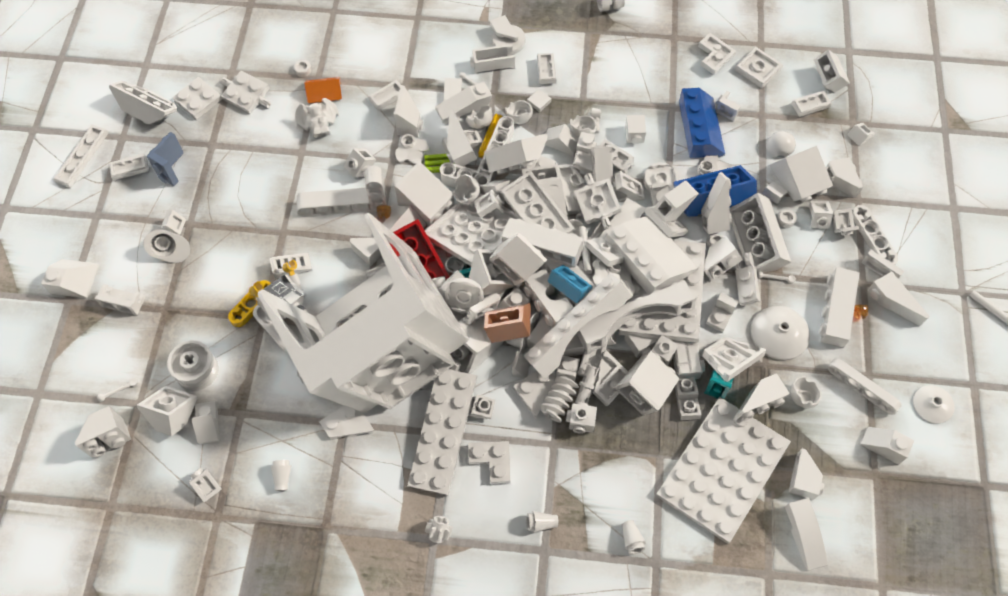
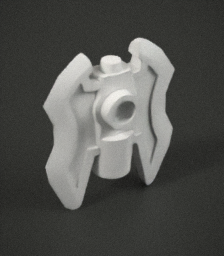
[592,259,635,300]

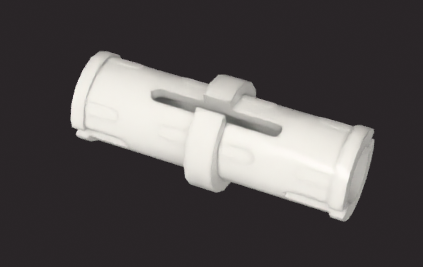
[575,365,600,404]

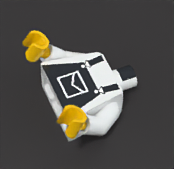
[249,260,307,319]

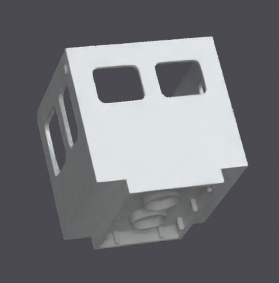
[258,213,469,413]

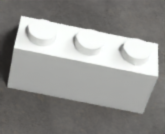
[484,134,548,174]

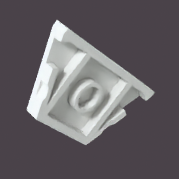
[703,337,766,382]

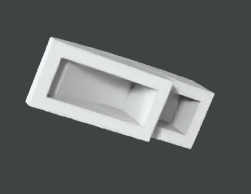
[785,498,828,571]

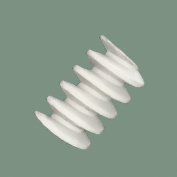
[540,376,579,423]

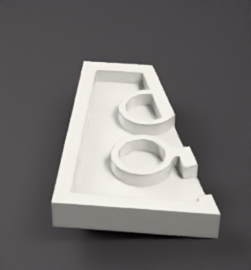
[559,164,585,215]

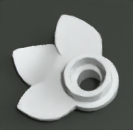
[395,134,430,164]
[697,155,732,175]

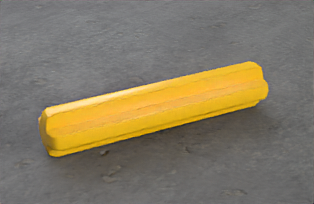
[478,113,503,158]

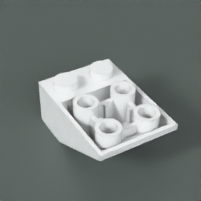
[522,164,568,219]

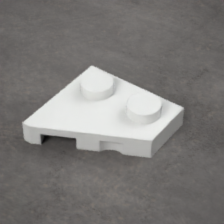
[513,370,556,418]

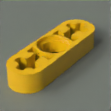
[228,280,271,327]

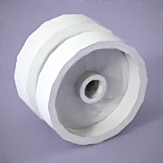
[167,340,219,391]

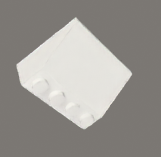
[605,216,698,295]

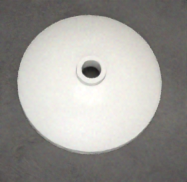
[751,306,810,361]

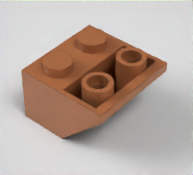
[484,303,531,343]

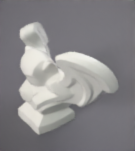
[295,98,339,138]

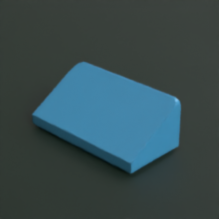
[548,265,593,303]

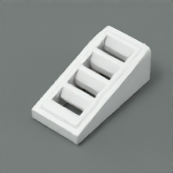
[269,253,312,280]

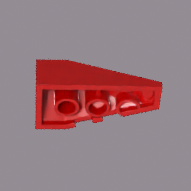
[389,219,450,280]

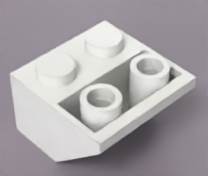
[488,233,547,285]
[75,406,132,458]

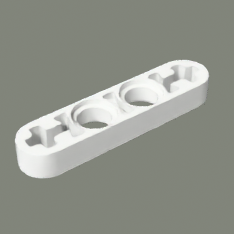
[852,205,899,265]
[828,359,901,415]

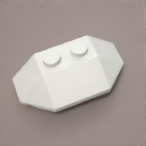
[109,80,177,124]

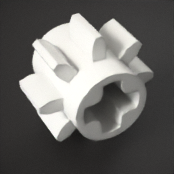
[425,516,453,543]

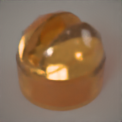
[377,205,391,220]
[853,304,869,319]

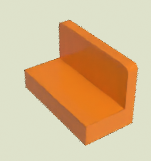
[304,77,342,103]

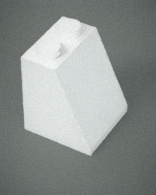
[770,145,833,202]
[395,161,455,226]
[450,316,503,374]
[614,351,680,415]

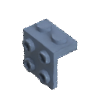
[147,132,183,186]

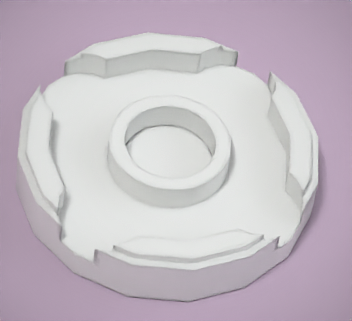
[492,25,525,54]
[643,163,679,192]
[444,278,484,314]

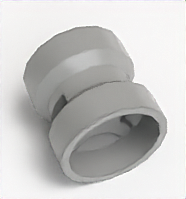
[445,256,465,276]

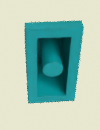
[704,369,734,399]

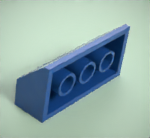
[679,87,725,158]
[673,165,757,217]

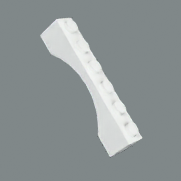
[524,273,632,379]
[577,280,696,354]

